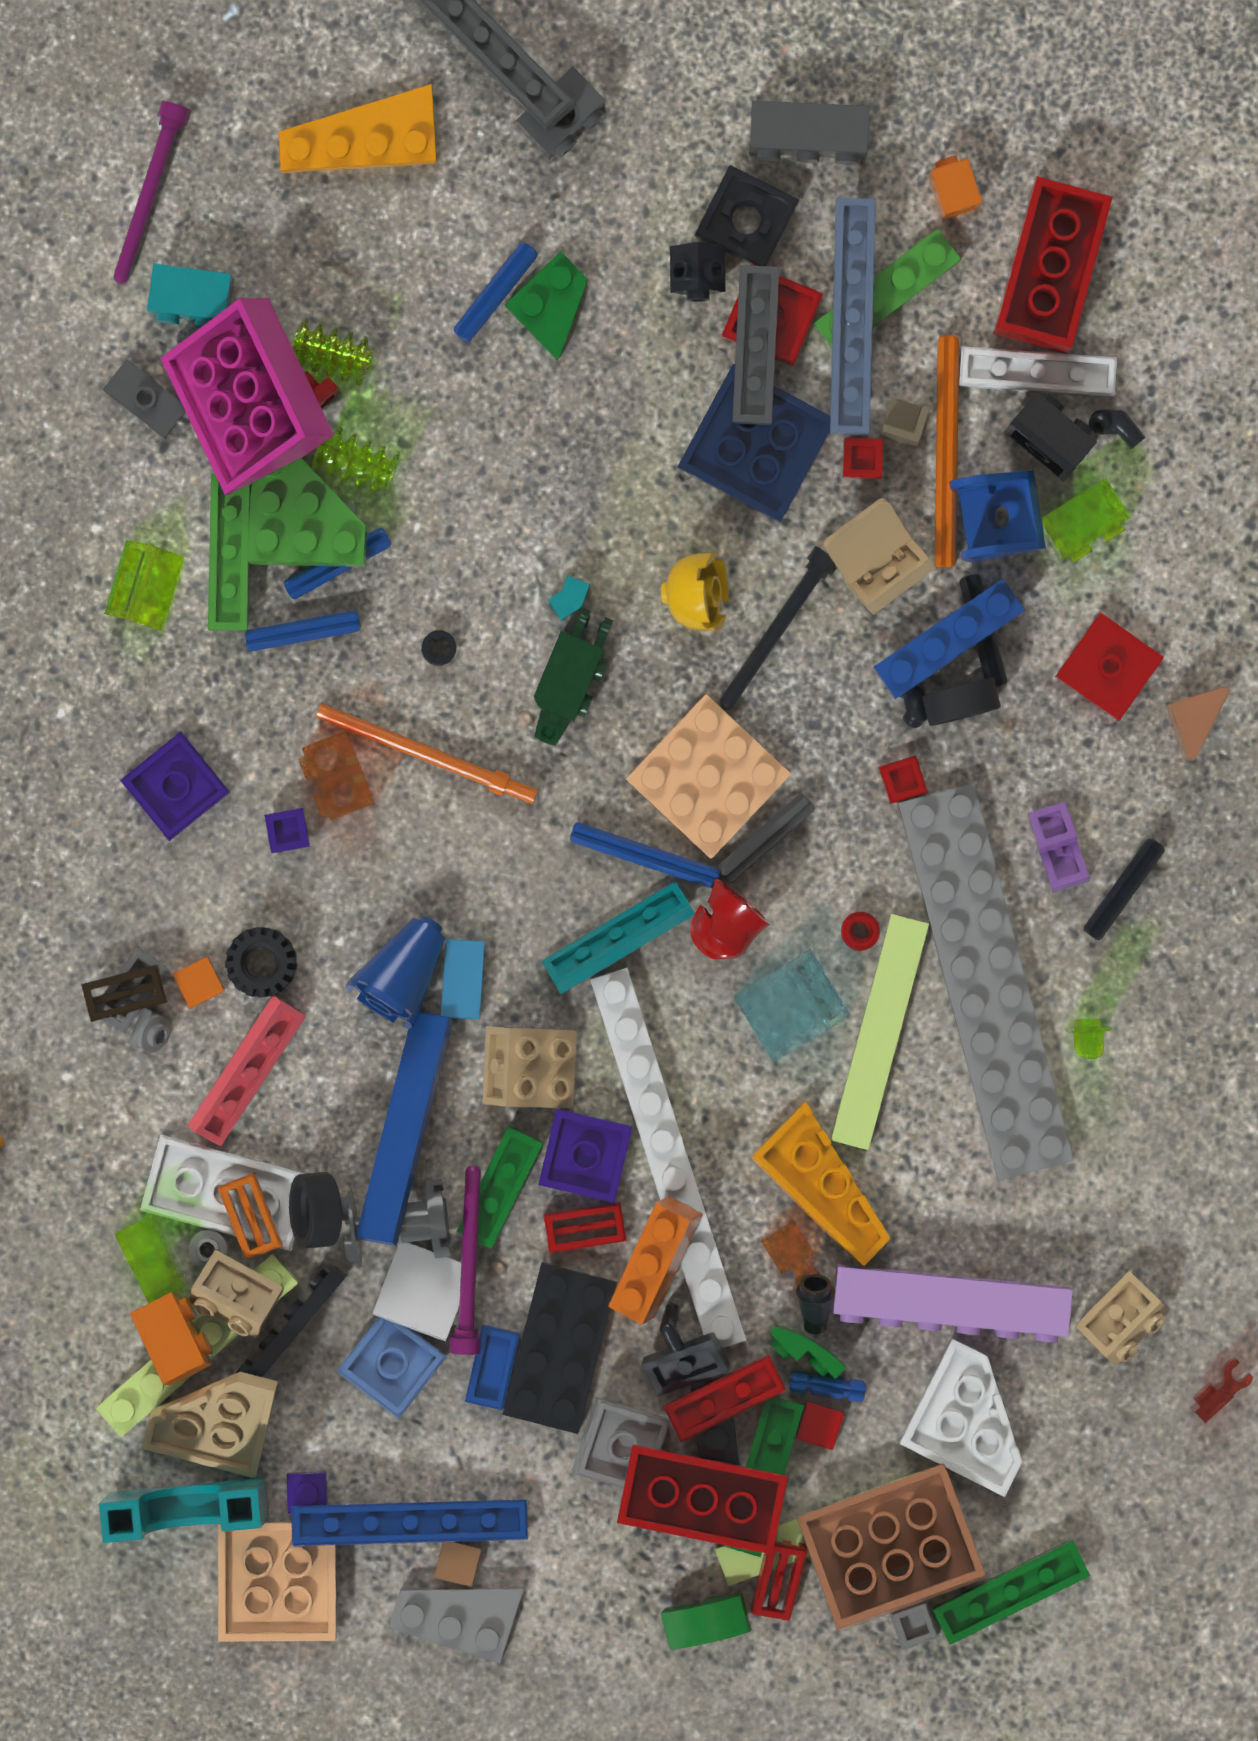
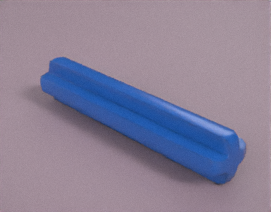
[454,242,538,342]
[284,528,391,599]
[245,610,361,651]

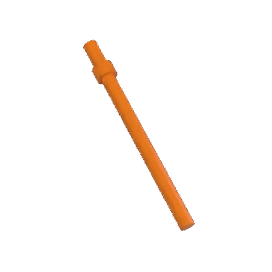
[316,703,539,805]

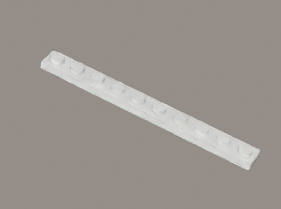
[590,968,746,1348]

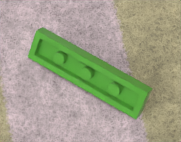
[814,229,961,349]
[208,473,251,631]

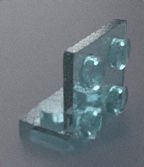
[734,949,850,1061]

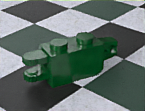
[534,608,614,747]

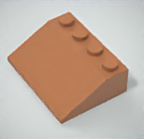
[796,1463,986,1632]

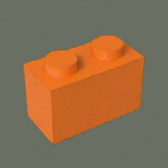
[130,1292,213,1386]

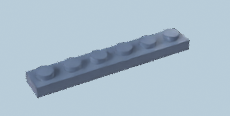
[829,198,876,435]

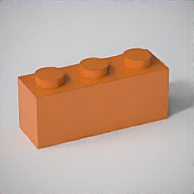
[608,1196,703,1325]

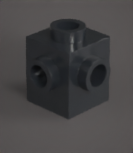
[670,242,726,302]

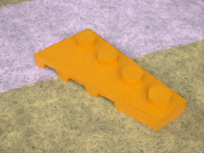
[278,84,437,173]
[750,1101,891,1267]

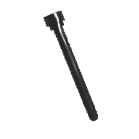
[719,546,837,711]

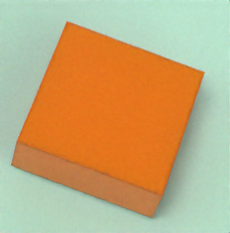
[172,956,225,1009]

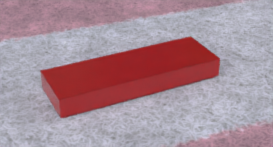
[663,1354,786,1442]

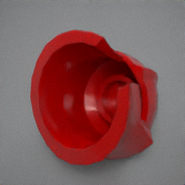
[690,878,770,960]

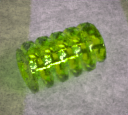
[292,318,376,387]
[312,427,400,496]

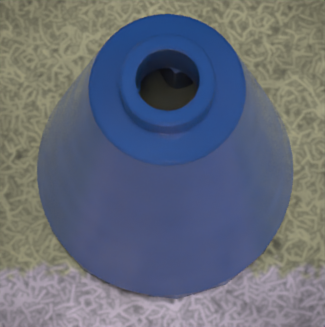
[346,916,445,1029]

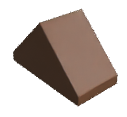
[1166,686,1230,761]

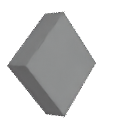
[890,1600,939,1650]

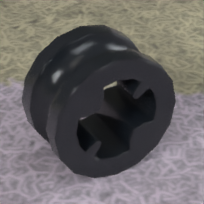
[421,630,456,666]

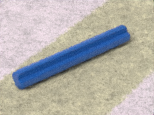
[570,822,720,888]

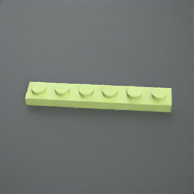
[95,1253,299,1437]

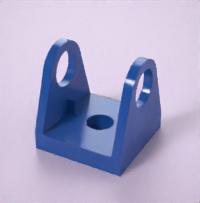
[949,471,1046,563]

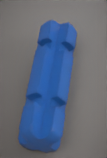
[789,1371,866,1402]

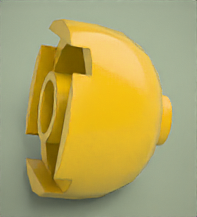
[661,552,729,631]

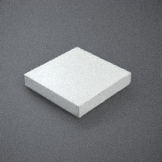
[372,1240,461,1342]

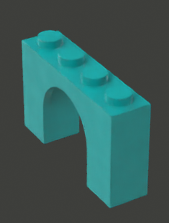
[99,1477,269,1543]

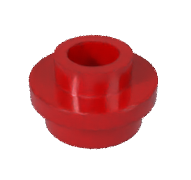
[841,912,880,951]

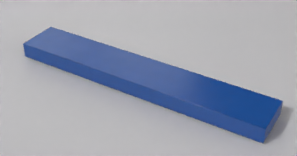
[356,1012,453,1246]
[291,1499,528,1547]

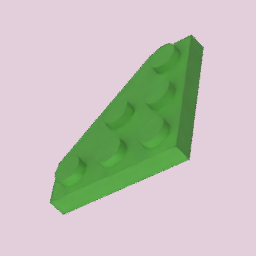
[247,458,367,567]

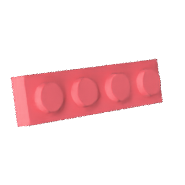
[187,995,306,1146]

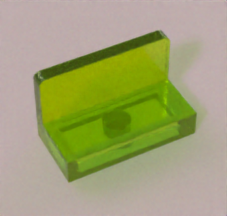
[104,539,184,630]

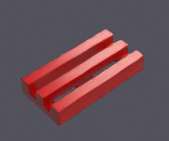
[543,1202,627,1253]
[750,1540,808,1621]

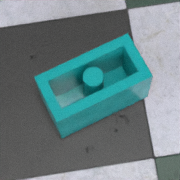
[147,263,234,328]

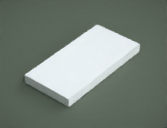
[140,1134,306,1251]

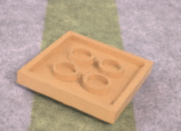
[626,694,791,859]
[218,1521,337,1642]

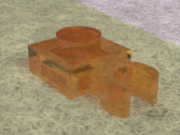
[761,1220,820,1287]

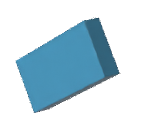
[441,939,485,1020]

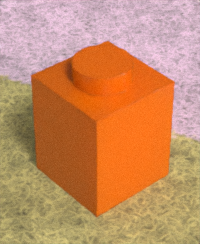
[928,156,982,221]

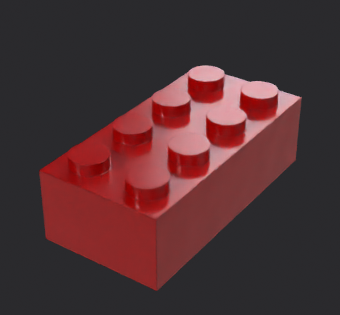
[993,176,1113,354]
[617,1444,789,1555]

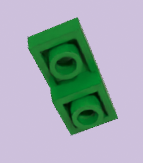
[768,1324,846,1379]
[660,1593,752,1650]

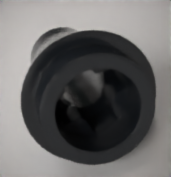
[796,1274,835,1334]

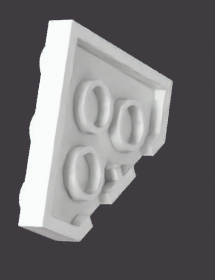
[899,1338,1022,1497]

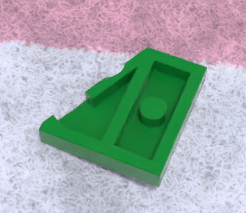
[505,251,588,361]

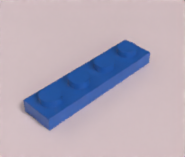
[873,579,1025,700]

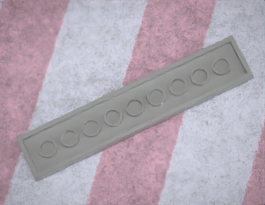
[898,783,1074,1181]

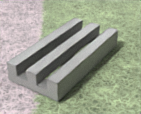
[95,947,170,1033]

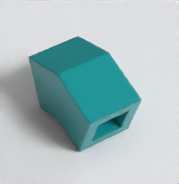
[548,576,590,622]

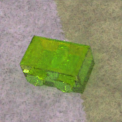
[1041,478,1131,563]
[114,1214,188,1303]

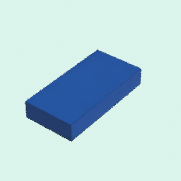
[465,1324,520,1410]

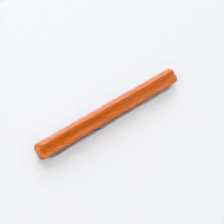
[934,335,959,568]

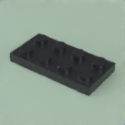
[502,1262,617,1434]

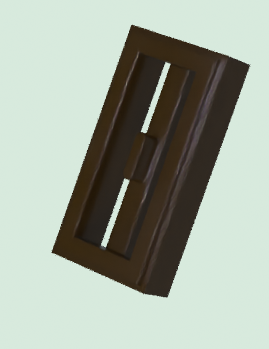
[81,965,168,1022]

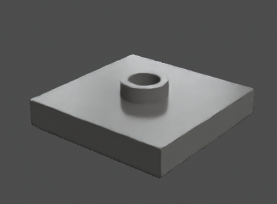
[572,1397,671,1488]

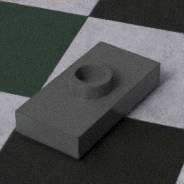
[103,359,186,439]

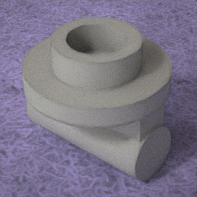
[128,1008,170,1053]

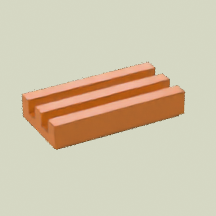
[218,1172,283,1260]

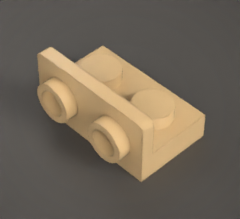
[189,1250,284,1339]
[1074,1271,1169,1366]

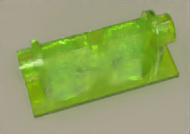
[1065,1018,1112,1059]

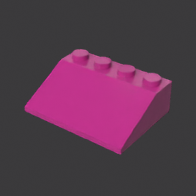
[160,298,334,495]

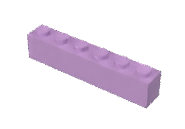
[832,1264,1073,1343]

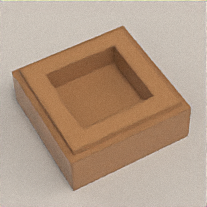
[434,1542,482,1587]

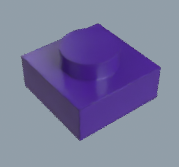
[264,808,311,854]
[286,1471,328,1514]

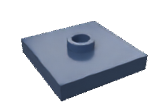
[337,1317,447,1420]

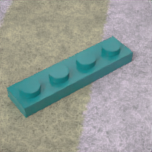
[542,881,695,994]

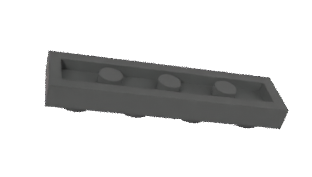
[732,265,779,425]

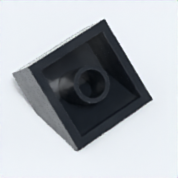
[1004,392,1097,482]

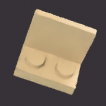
[482,1026,577,1108]

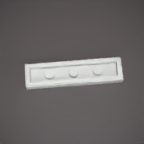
[959,346,1117,398]

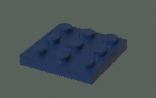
[677,364,830,523]

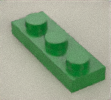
[456,1126,543,1249]

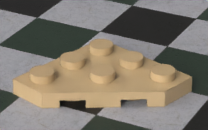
[142,1372,278,1479]

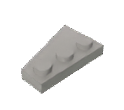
[388,1587,524,1664]

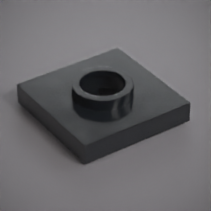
[695,165,799,266]

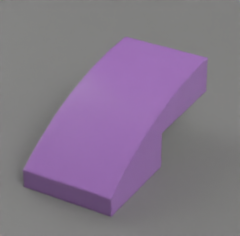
[1028,802,1090,893]

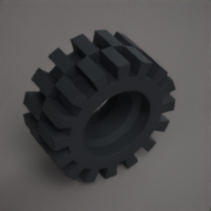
[225,927,298,998]

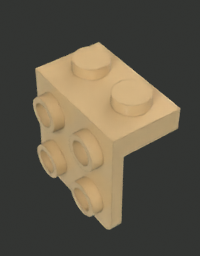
[823,498,936,615]

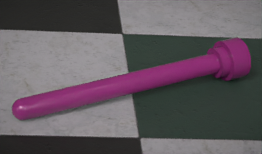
[113,100,191,284]
[449,1165,481,1355]

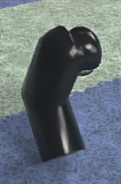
[1088,409,1146,449]
[885,685,927,728]

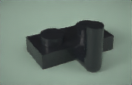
[641,1303,730,1397]

